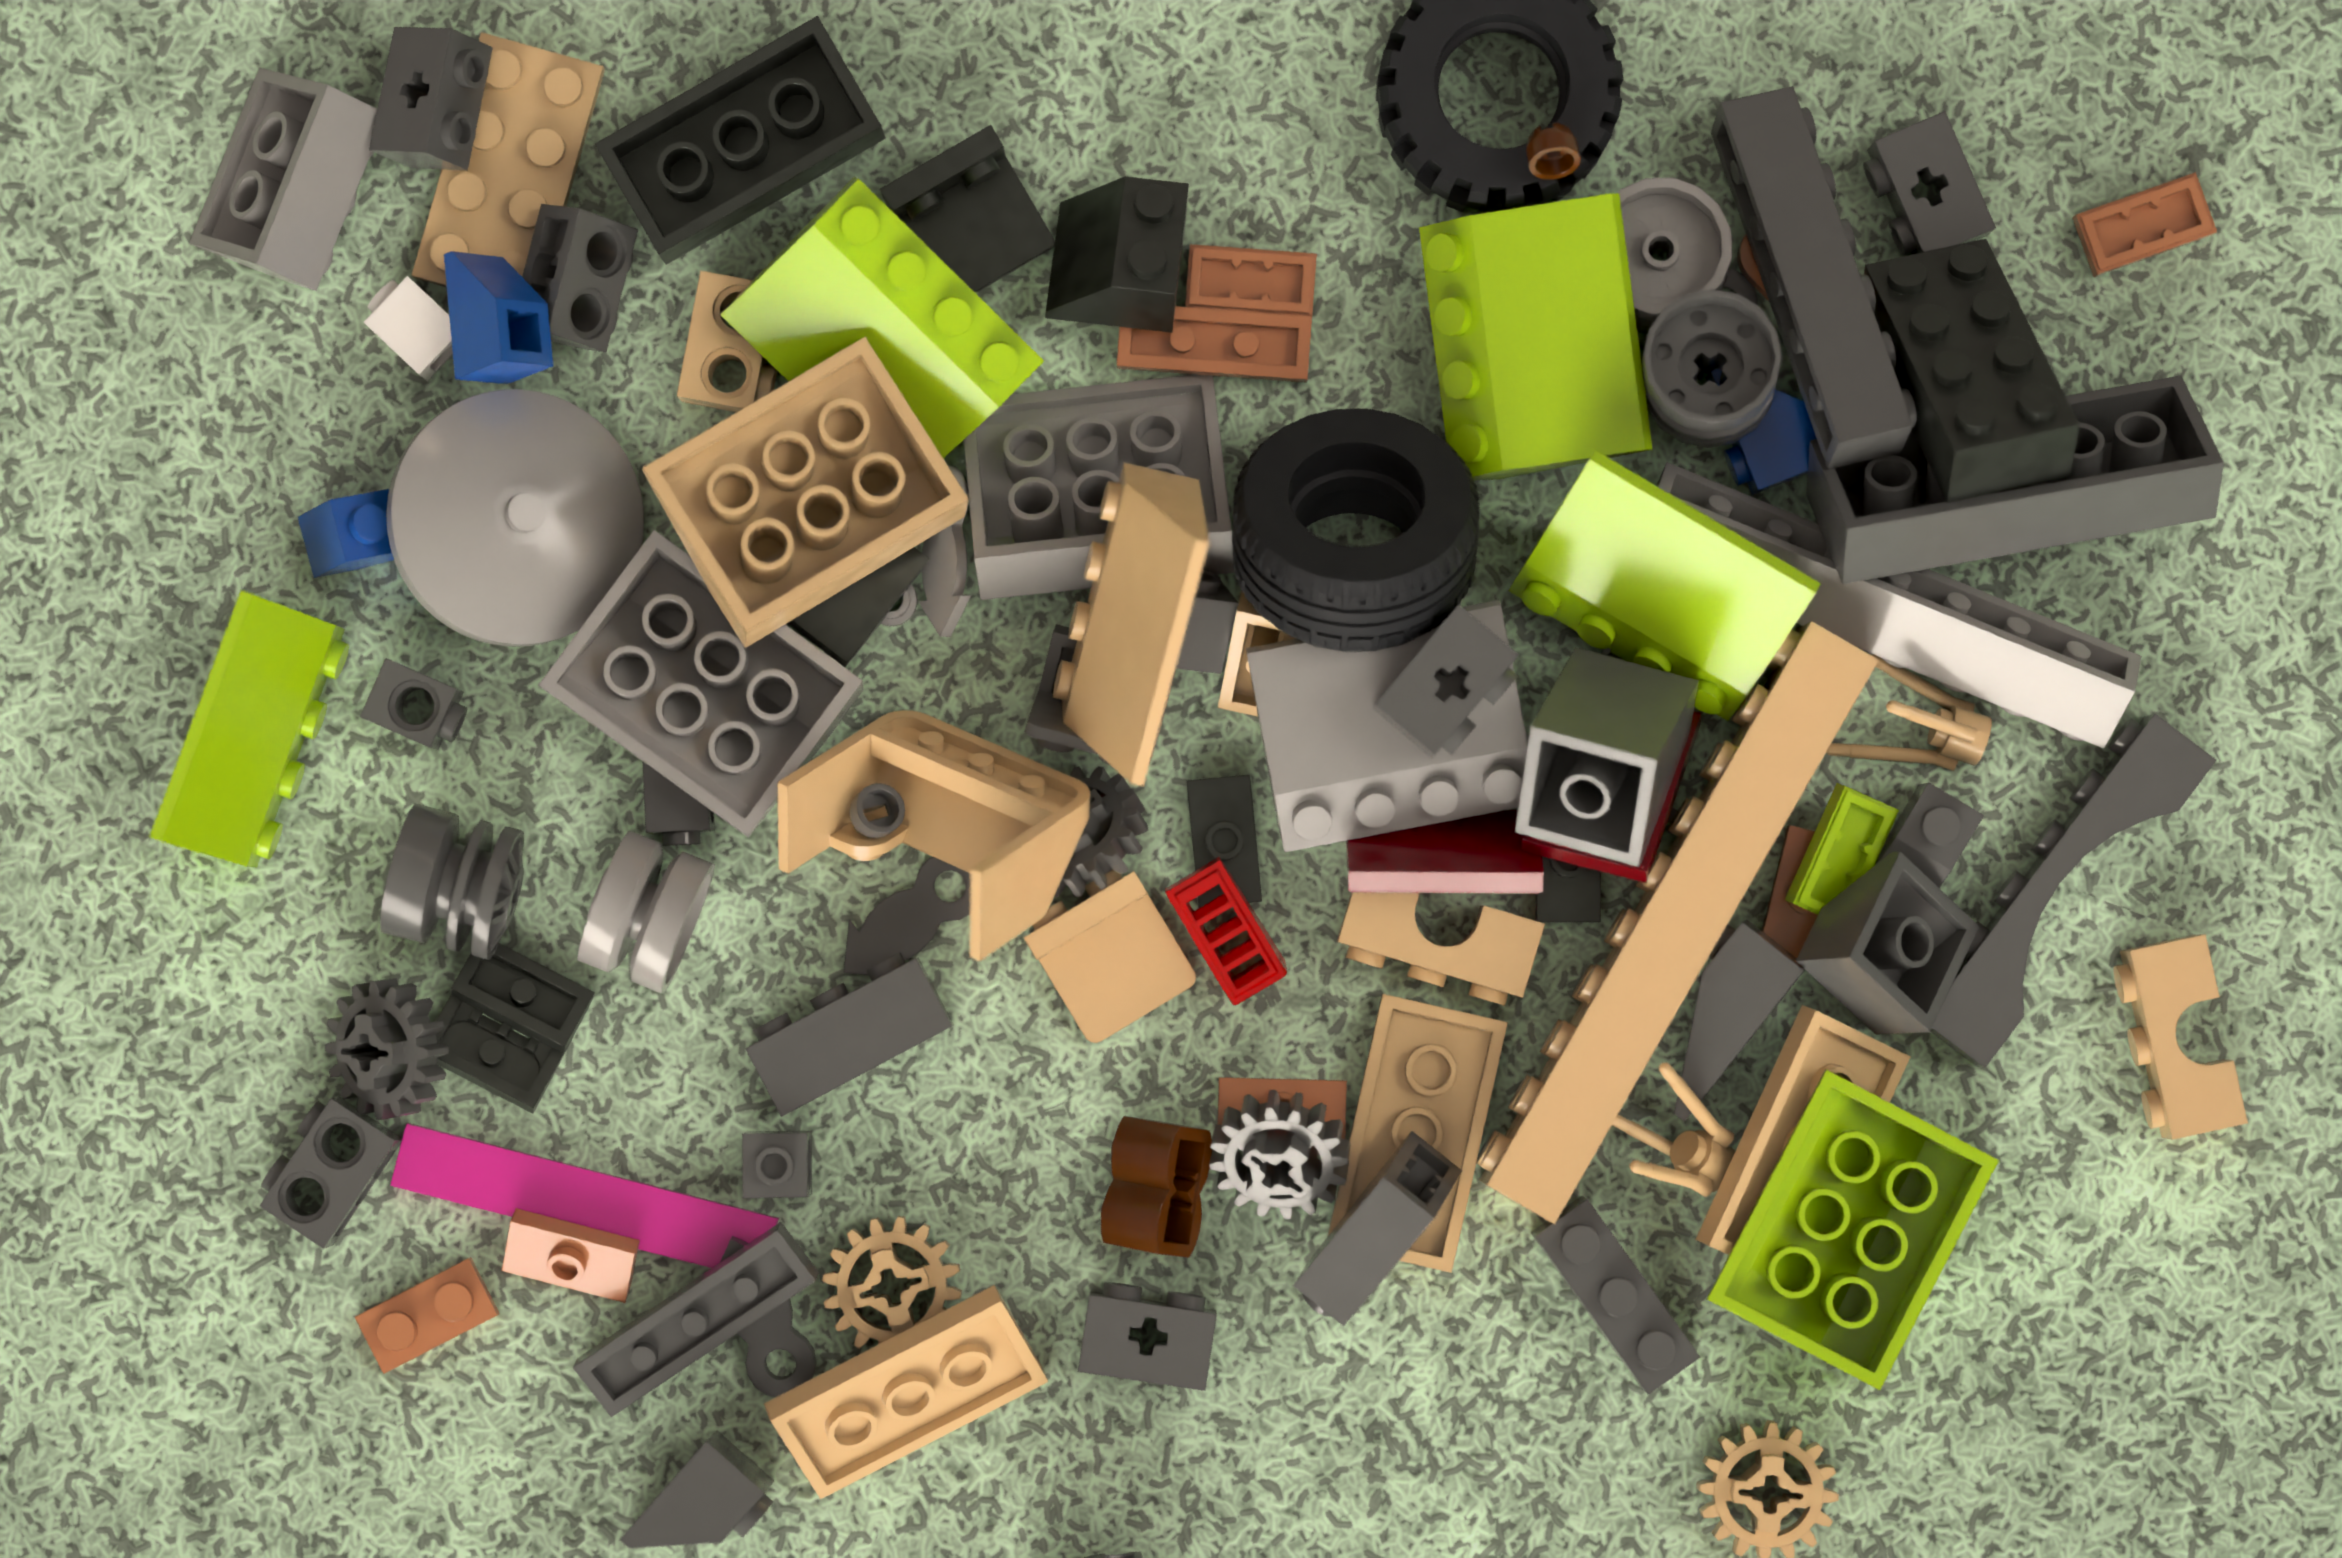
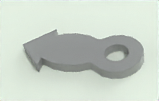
[919,466,971,637]

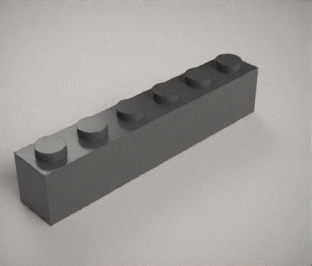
[1711,86,1916,469]

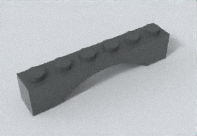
[1930,714,2217,1068]

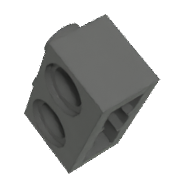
[522,204,638,353]
[259,1097,402,1249]

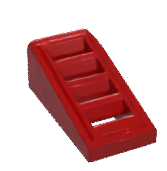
[1165,857,1287,1005]

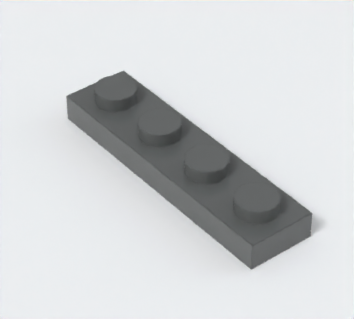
[573,1222,819,1417]

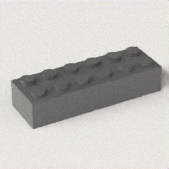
[1806,376,2224,584]

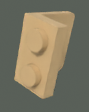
[1024,870,1196,1043]

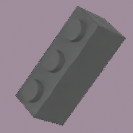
[745,953,954,1117]
[1530,1196,1700,1395]

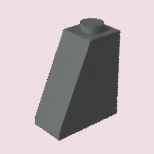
[1293,1131,1462,1326]

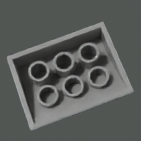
[964,374,1234,600]
[539,530,864,838]
[1246,600,1528,852]

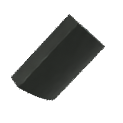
[788,547,930,667]
[436,943,595,1114]

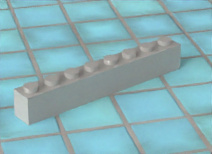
[1656,462,2142,748]

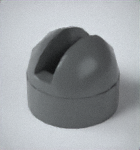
[849,783,905,838]

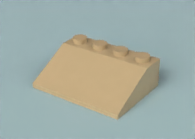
[643,337,969,648]
[1053,463,1209,786]

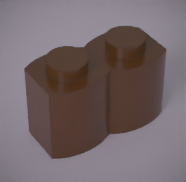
[1101,1116,1212,1258]

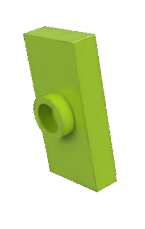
[1785,783,1899,915]

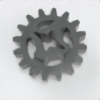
[1054,766,1148,897]
[325,978,449,1120]
[1209,1090,1351,1219]

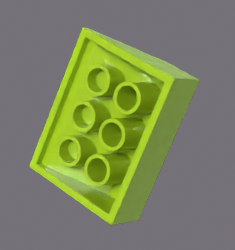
[720,176,1044,458]
[1419,193,1653,480]
[1508,450,1821,721]
[149,590,349,868]
[1706,1070,1999,1390]

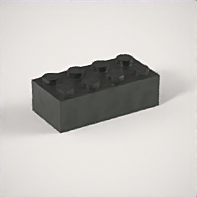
[595,16,886,265]
[1864,239,2079,503]

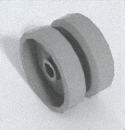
[1617,177,1732,335]
[577,831,715,993]

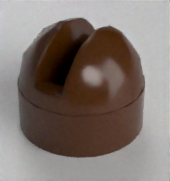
[1526,122,1581,179]

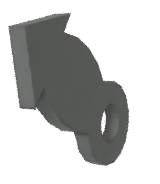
[844,857,971,975]
[720,1236,817,1397]

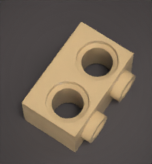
[677,270,777,412]

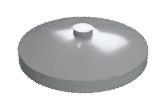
[386,389,644,647]

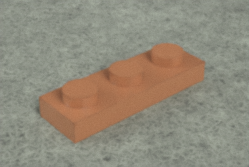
[1117,306,1312,383]

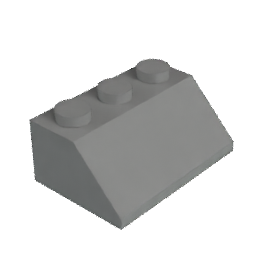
[189,67,377,291]

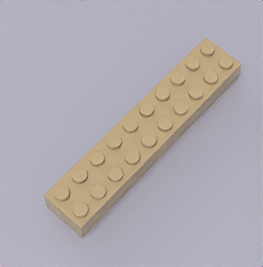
[1476,621,1879,1224]

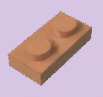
[355,1257,500,1374]

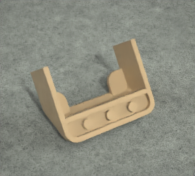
[777,710,1090,961]

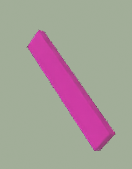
[390,1123,779,1268]

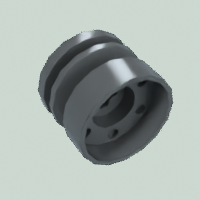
[1642,289,1782,448]
[380,803,524,960]

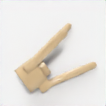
[1826,654,1992,771]
[1612,1062,1735,1197]

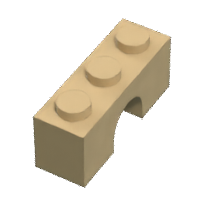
[1336,893,1545,1006]
[2114,934,2248,1140]

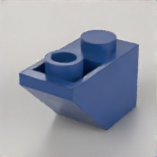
[444,251,553,384]
[1705,368,1817,495]
[298,489,394,578]

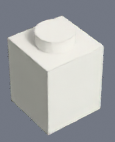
[364,276,453,381]

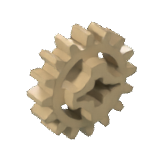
[822,1216,962,1349]
[1696,1420,1839,1558]

